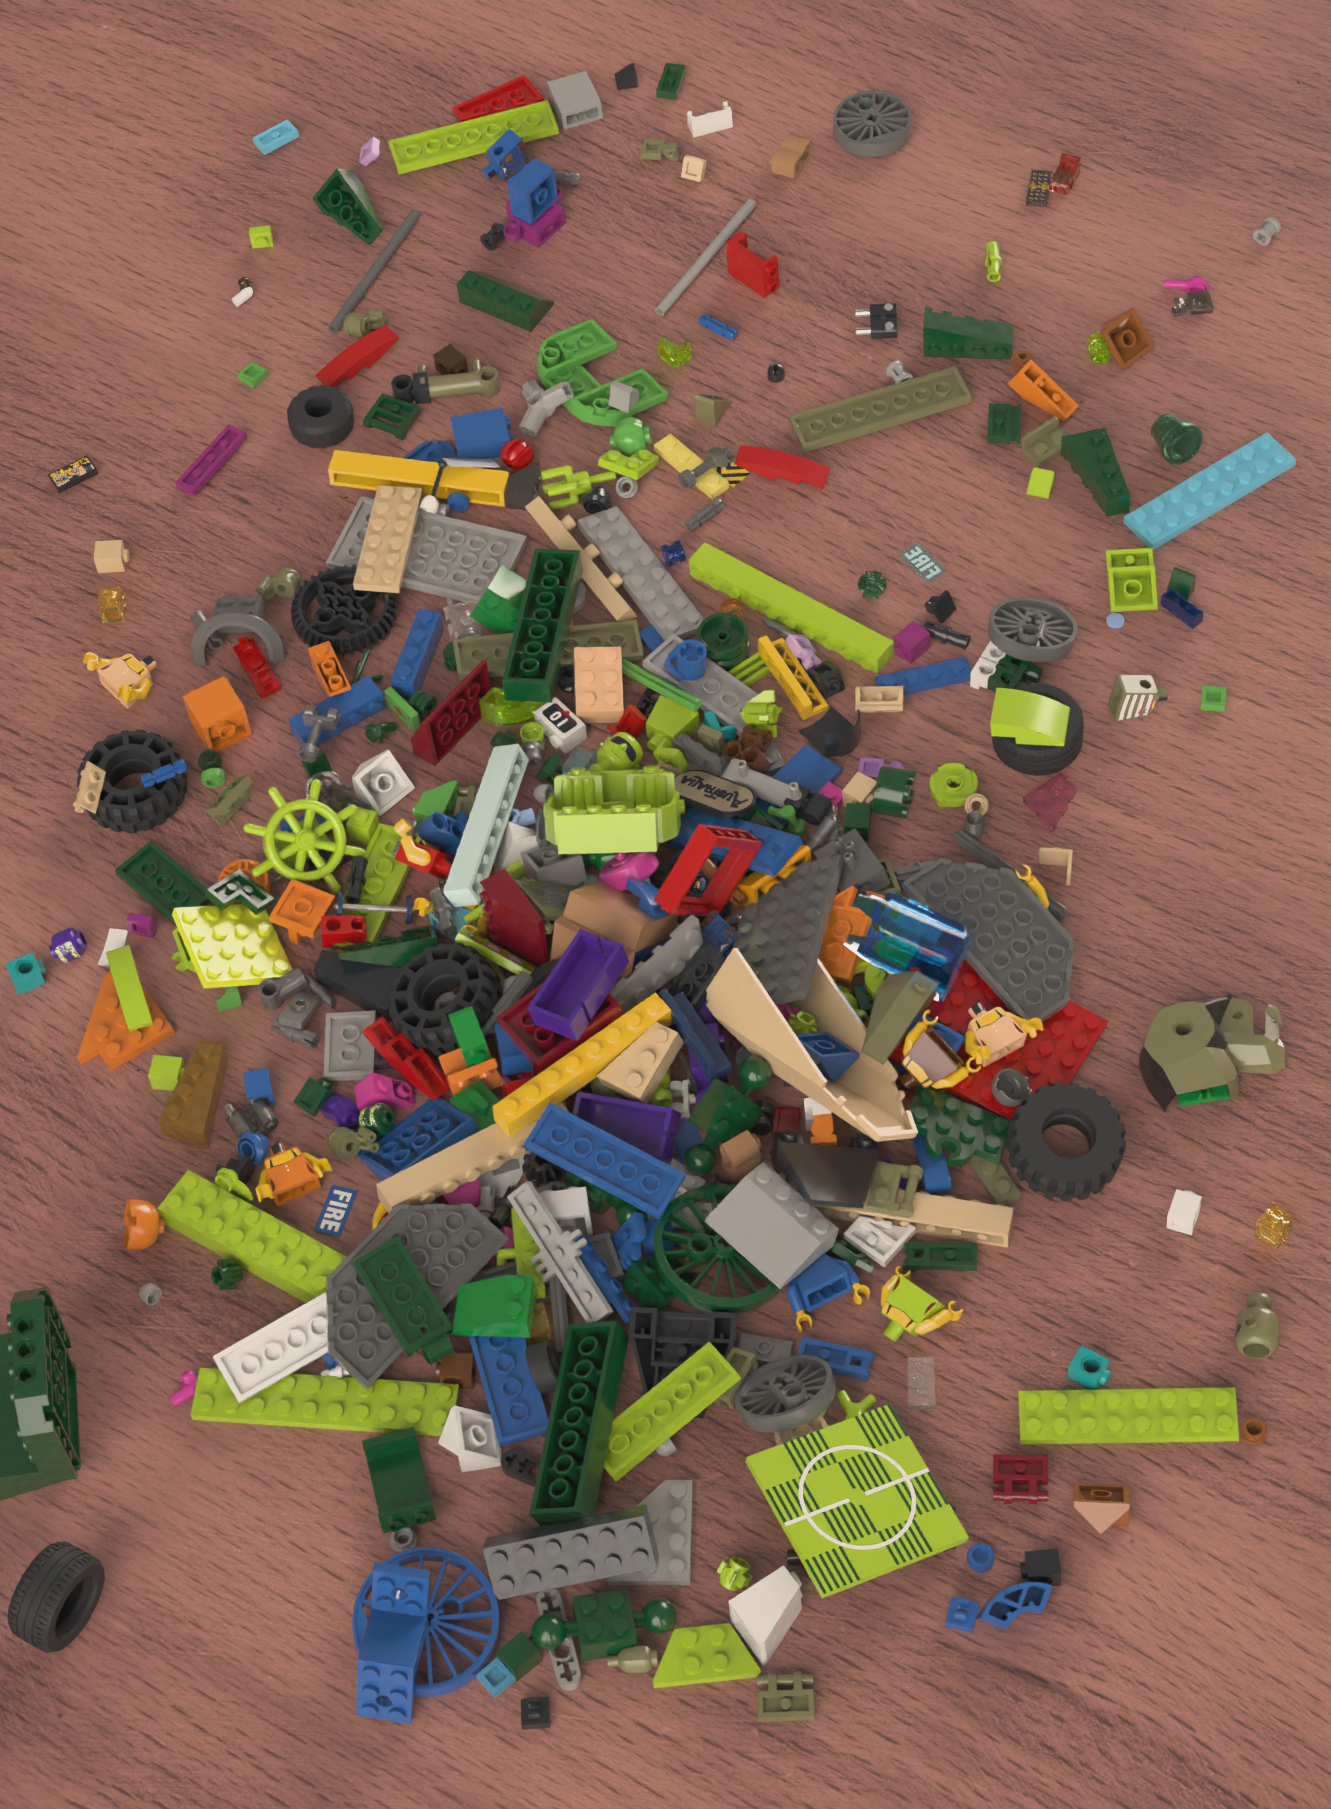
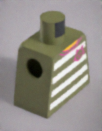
[1108,675,1168,722]

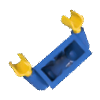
[787,1253,870,1333]

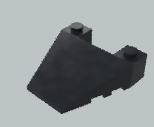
[771,1130,880,1209]

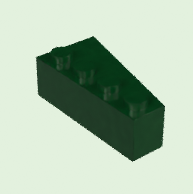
[923,307,1014,360]

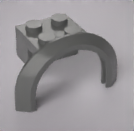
[192,595,285,666]

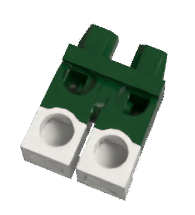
[970,640,1043,693]

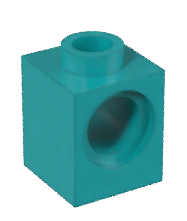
[5,952,46,995]
[1068,1346,1112,1390]

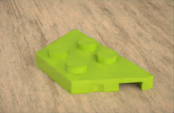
[653,1623,761,1688]

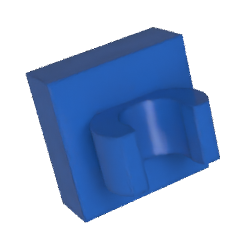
[946,1597,979,1633]

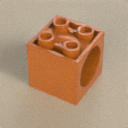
[182,676,252,756]

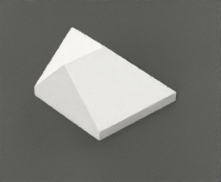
[352,750,415,816]
[493,822,537,873]
[438,1406,502,1472]

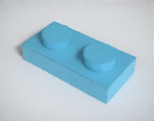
[253,119,299,155]

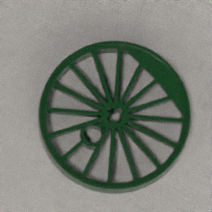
[654,1184,782,1314]

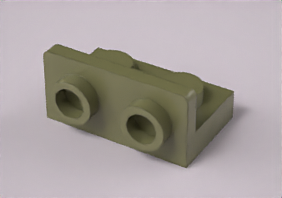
[1021,417,1067,468]
[205,775,253,826]

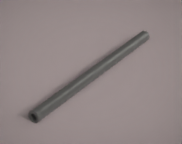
[328,210,420,333]

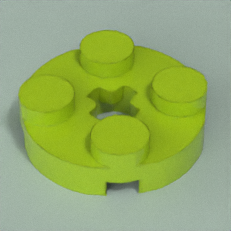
[930,763,978,807]

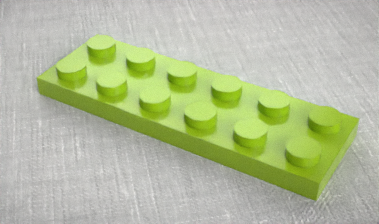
[332,823,423,947]
[604,1342,741,1482]

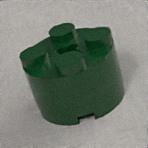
[872,766,916,819]

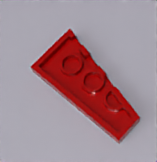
[452,75,544,122]

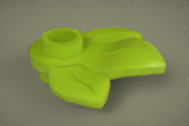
[214,1168,253,1203]

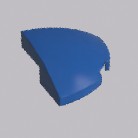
[625,878,668,918]

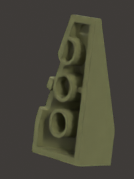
[862,971,938,1065]

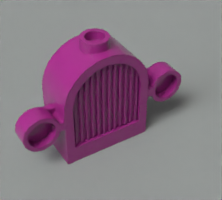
[503,186,566,248]

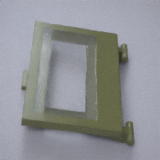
[514,879,577,934]

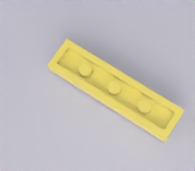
[654,433,729,500]

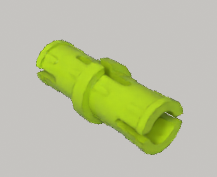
[985,241,1002,282]

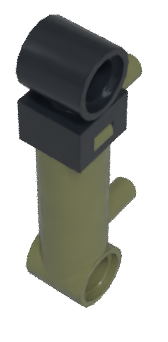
[391,359,500,404]

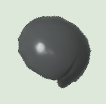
[991,1068,1033,1107]

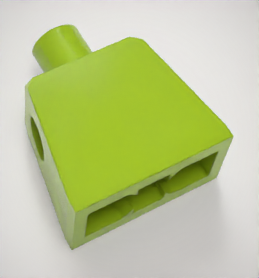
[646,695,700,752]

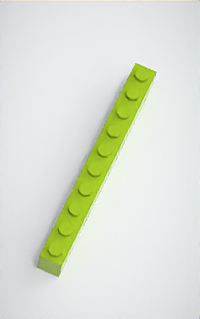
[688,542,894,674]

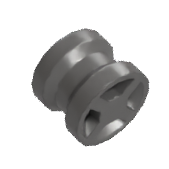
[521,741,545,770]

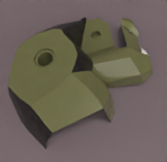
[1139,994,1286,1112]

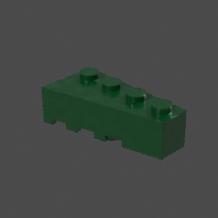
[1061,428,1130,517]

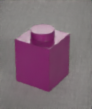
[894,621,930,664]

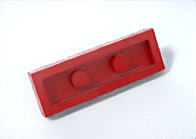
[232,636,282,699]

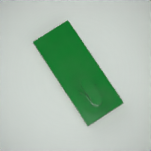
[449,1079,500,1131]

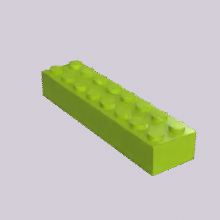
[157,1170,347,1303]

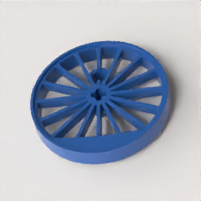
[352,1547,501,1697]

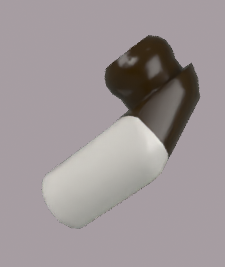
[232,277,253,307]

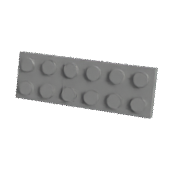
[643,633,780,737]

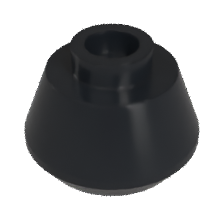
[581,486,612,514]

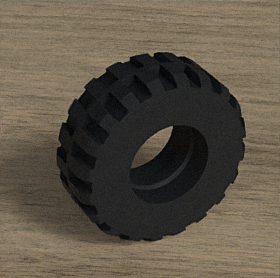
[77,730,187,833]
[389,943,503,1055]
[1006,1082,1126,1201]

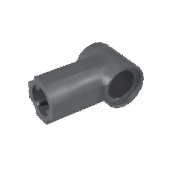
[258,967,308,1011]

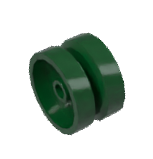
[697,613,750,672]

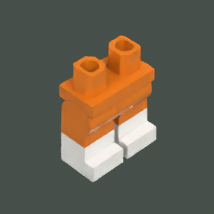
[804,1098,837,1146]

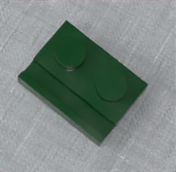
[987,403,1021,444]

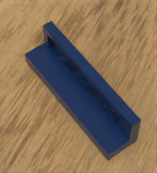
[659,988,733,1082]

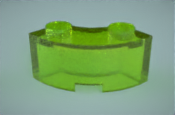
[479,687,547,726]

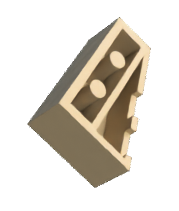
[597,1022,684,1104]

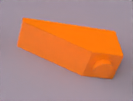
[1007,359,1079,421]

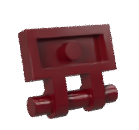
[993,1454,1048,1504]

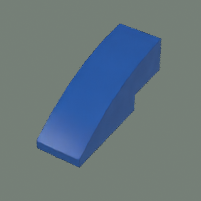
[911,1133,951,1195]

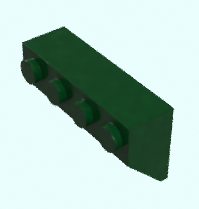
[456,270,554,332]

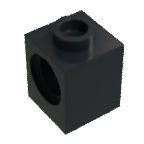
[1020,1549,1061,1586]

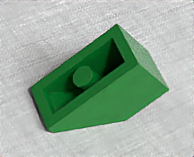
[448,1006,491,1068]

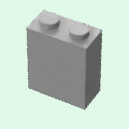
[547,71,603,130]

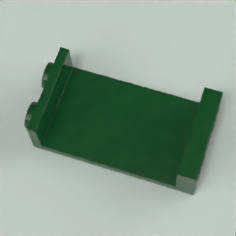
[362,1427,436,1534]

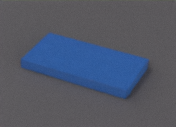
[756,745,842,829]

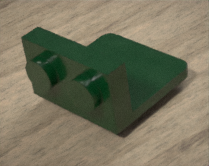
[621,1255,699,1311]

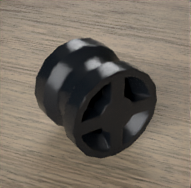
[558,664,574,693]

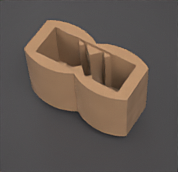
[769,134,812,179]
[720,1130,763,1181]

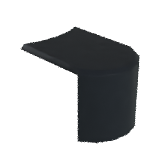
[798,706,860,757]

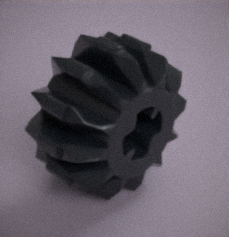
[522,1151,565,1187]

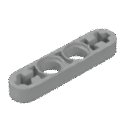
[536,1589,582,1691]

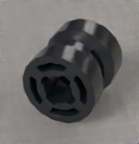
[750,1100,774,1135]

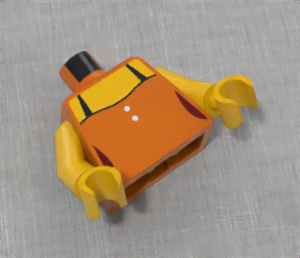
[255,1143,333,1207]

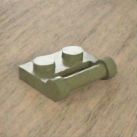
[867,1161,924,1218]

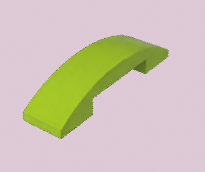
[106,945,153,1032]

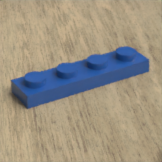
[875,657,971,696]

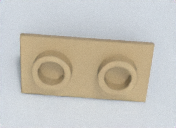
[73,761,106,814]

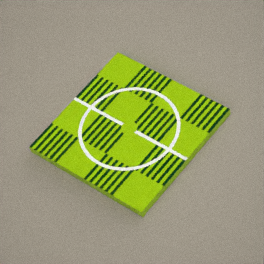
[745,1404,969,1599]

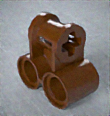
[722,724,773,774]

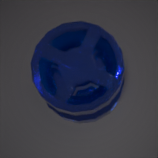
[661,540,686,567]

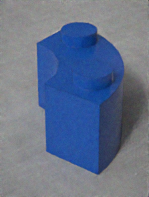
[976,1582,1053,1630]

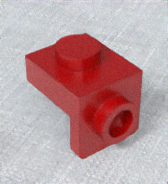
[607,705,648,740]

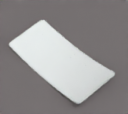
[98,928,128,967]

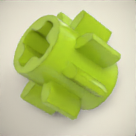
[788,1011,819,1035]
[717,1556,753,1591]

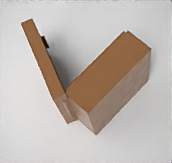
[550,880,679,987]

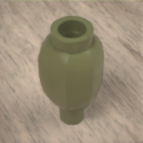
[607,1645,658,1673]

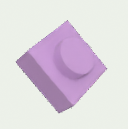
[359,137,380,166]

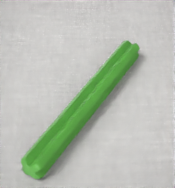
[622,659,702,712]

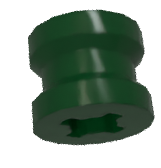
[409,690,437,719]

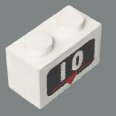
[534,697,587,754]

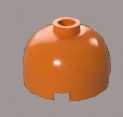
[123,1199,164,1250]

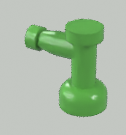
[768,805,807,837]

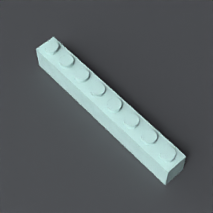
[443,744,529,907]

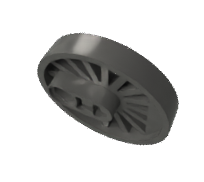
[833,90,913,157]
[988,597,1078,662]
[734,1355,836,1433]

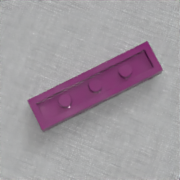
[175,424,247,496]

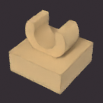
[681,155,707,182]

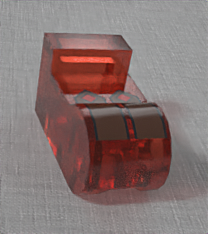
[1050,153,1081,195]

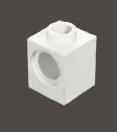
[1166,1189,1202,1235]

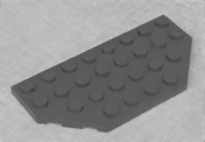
[732,855,844,1005]
[902,858,1074,1022]
[326,1204,509,1390]

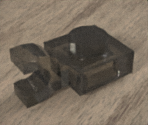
[1172,291,1214,317]

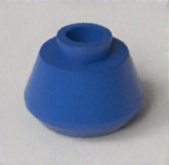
[237,1132,270,1166]

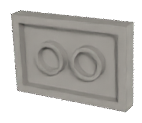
[324,1010,377,1082]

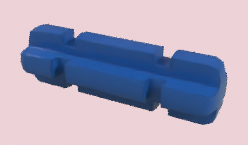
[699,313,738,341]
[141,759,187,788]

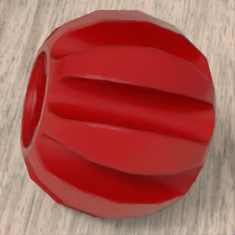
[500,439,534,472]

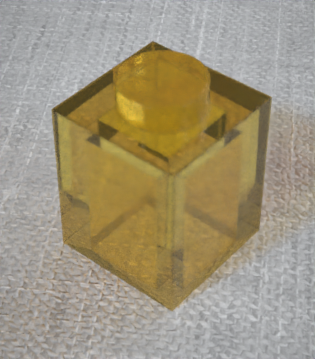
[98,586,126,623]

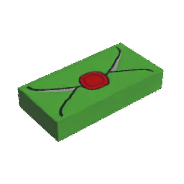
[384,687,421,732]

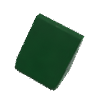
[1167,567,1196,601]

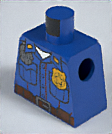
[482,128,530,181]
[700,910,738,959]

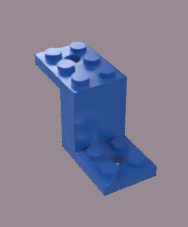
[356,1562,430,1724]

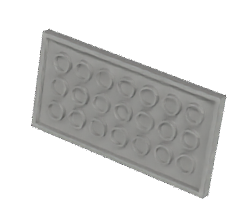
[326,496,528,605]

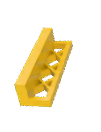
[758,635,828,720]

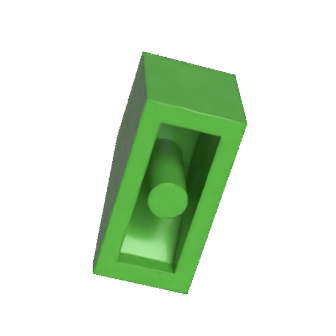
[413,780,460,824]

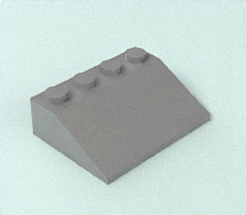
[705,1162,839,1289]

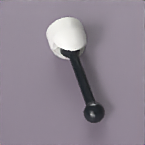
[420,459,447,514]

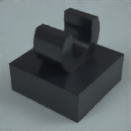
[521,1697,551,1730]

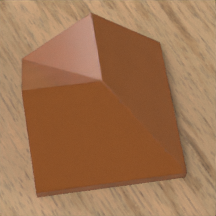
[1100,308,1154,370]
[1073,1483,1130,1534]

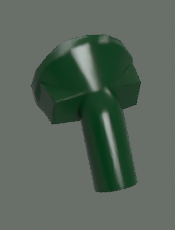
[364,722,397,744]

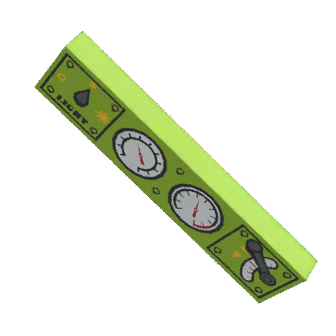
[455,927,538,975]

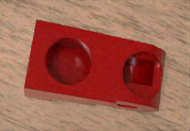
[321,915,367,948]

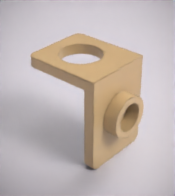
[1039,847,1073,886]

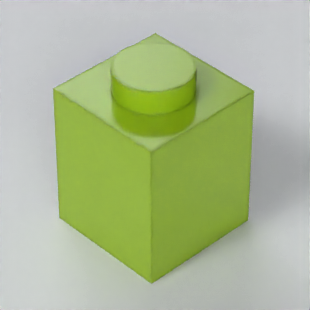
[346,807,379,846]
[148,1055,186,1091]

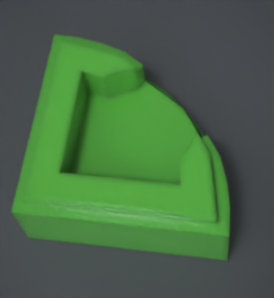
[216,986,242,1012]

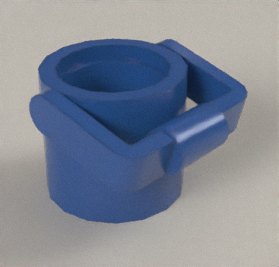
[664,639,707,681]

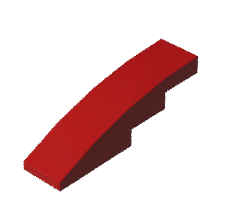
[315,325,400,388]
[734,445,830,489]
[362,1016,450,1101]

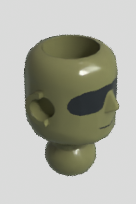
[1233,1292,1280,1359]

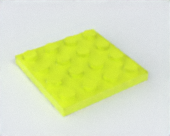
[172,904,292,988]

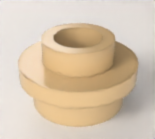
[964,793,989,815]

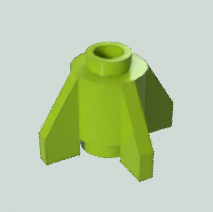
[741,690,782,737]

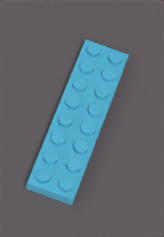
[1123,432,1296,550]

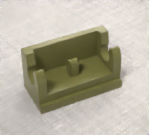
[714,1347,758,1410]

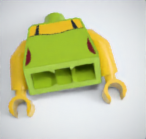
[880,1266,963,1342]

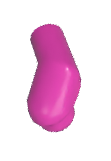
[168,1369,198,1408]

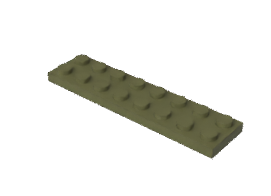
[789,366,972,453]
[453,619,643,681]

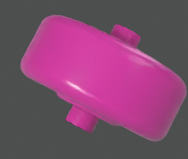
[599,852,659,892]

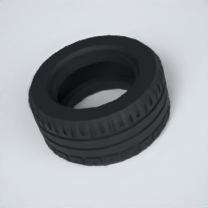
[992,684,1084,776]
[7,1541,105,1653]

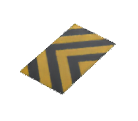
[712,452,750,487]

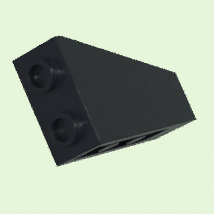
[313,950,401,1023]

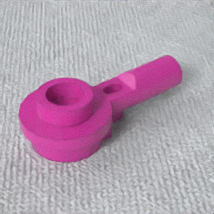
[1164,276,1209,295]

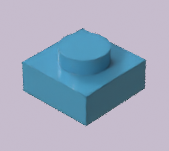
[476,1657,516,1699]

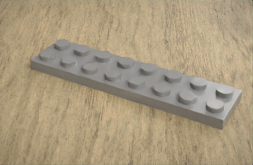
[577,506,704,641]

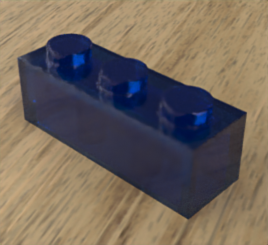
[1161,588,1203,629]

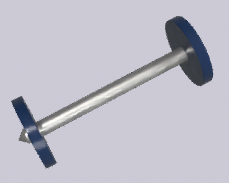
[333,892,415,924]

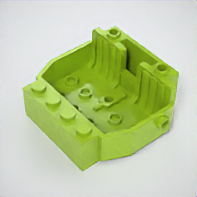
[543,766,685,854]

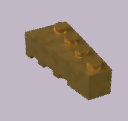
[158,1039,228,1149]

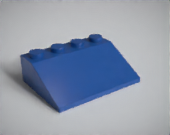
[357,1098,479,1181]

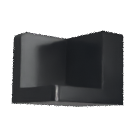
[215,1155,255,1185]

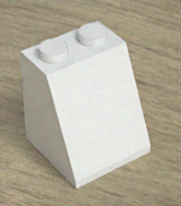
[728,1565,803,1666]

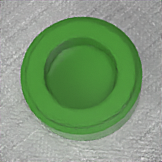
[201,768,225,788]

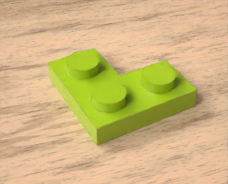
[598,450,659,480]

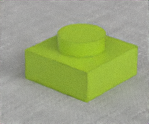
[249,225,273,249]

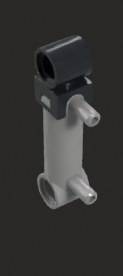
[721,759,833,826]

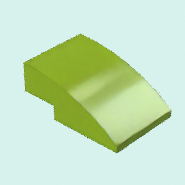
[1105,548,1158,612]
[990,688,1070,746]

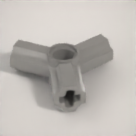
[519,380,573,437]

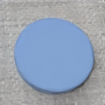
[1106,613,1125,628]

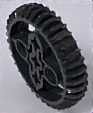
[291,564,398,657]

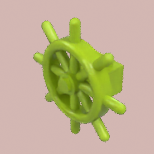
[243,779,366,894]

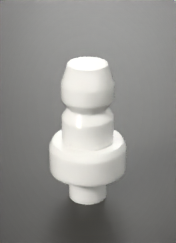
[321,1365,350,1378]

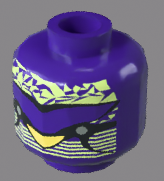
[49,927,87,963]

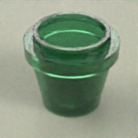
[1151,414,1203,465]

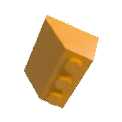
[737,845,811,907]

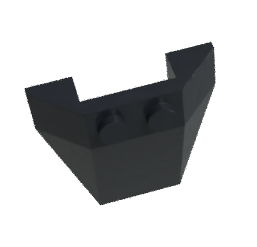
[629,1307,737,1419]

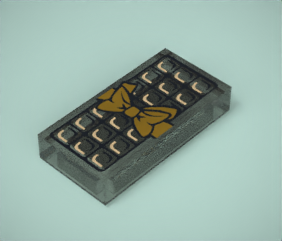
[1026,170,1053,207]

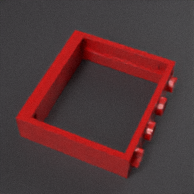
[654,824,763,918]

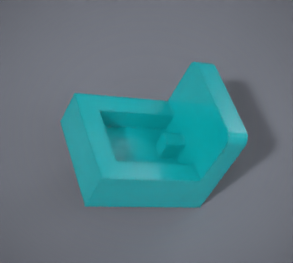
[701,710,736,746]

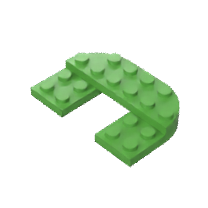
[537,319,669,427]

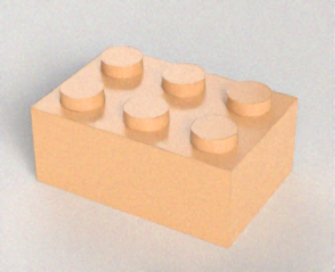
[573,647,624,723]

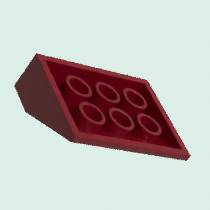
[411,660,494,766]
[479,868,550,968]
[495,981,623,1074]

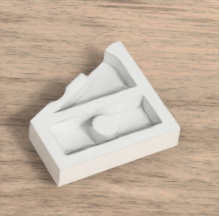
[843,1216,916,1268]

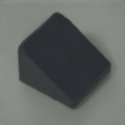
[615,63,638,90]

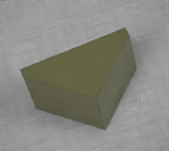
[694,394,731,427]

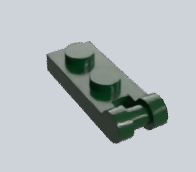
[903,1242,977,1272]

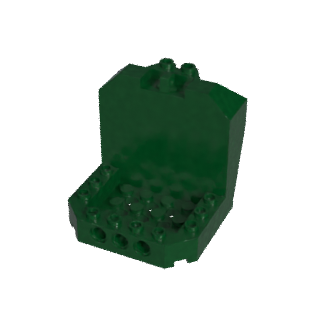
[0,1287,81,1501]

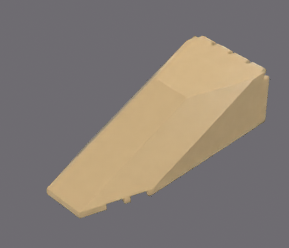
[706,948,918,1142]

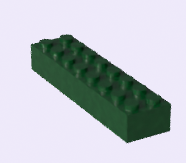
[502,549,583,703]
[529,1321,629,1526]

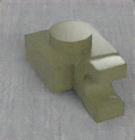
[640,138,680,161]

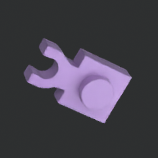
[785,634,822,670]

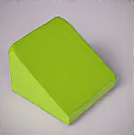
[1027,467,1055,499]

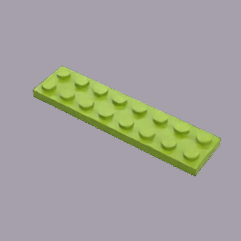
[388,100,559,175]
[1018,1387,1239,1445]

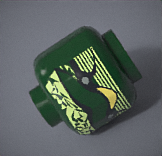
[358,1103,395,1138]

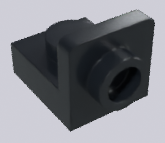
[807,660,845,698]

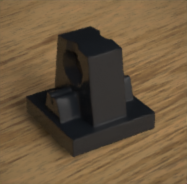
[924,590,957,623]

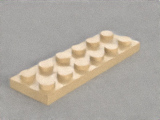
[353,485,423,593]

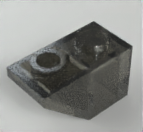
[504,462,544,510]

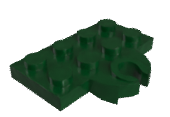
[908,1084,1011,1168]

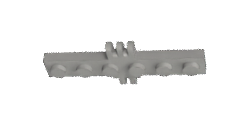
[507,1181,613,1323]

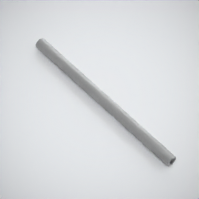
[655,199,757,316]

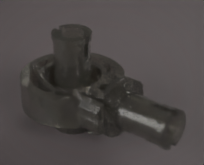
[305,771,371,813]

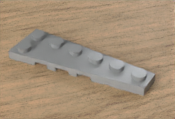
[609,915,703,1015]

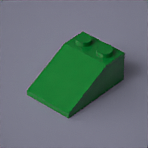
[470,565,527,634]
[452,1275,537,1338]

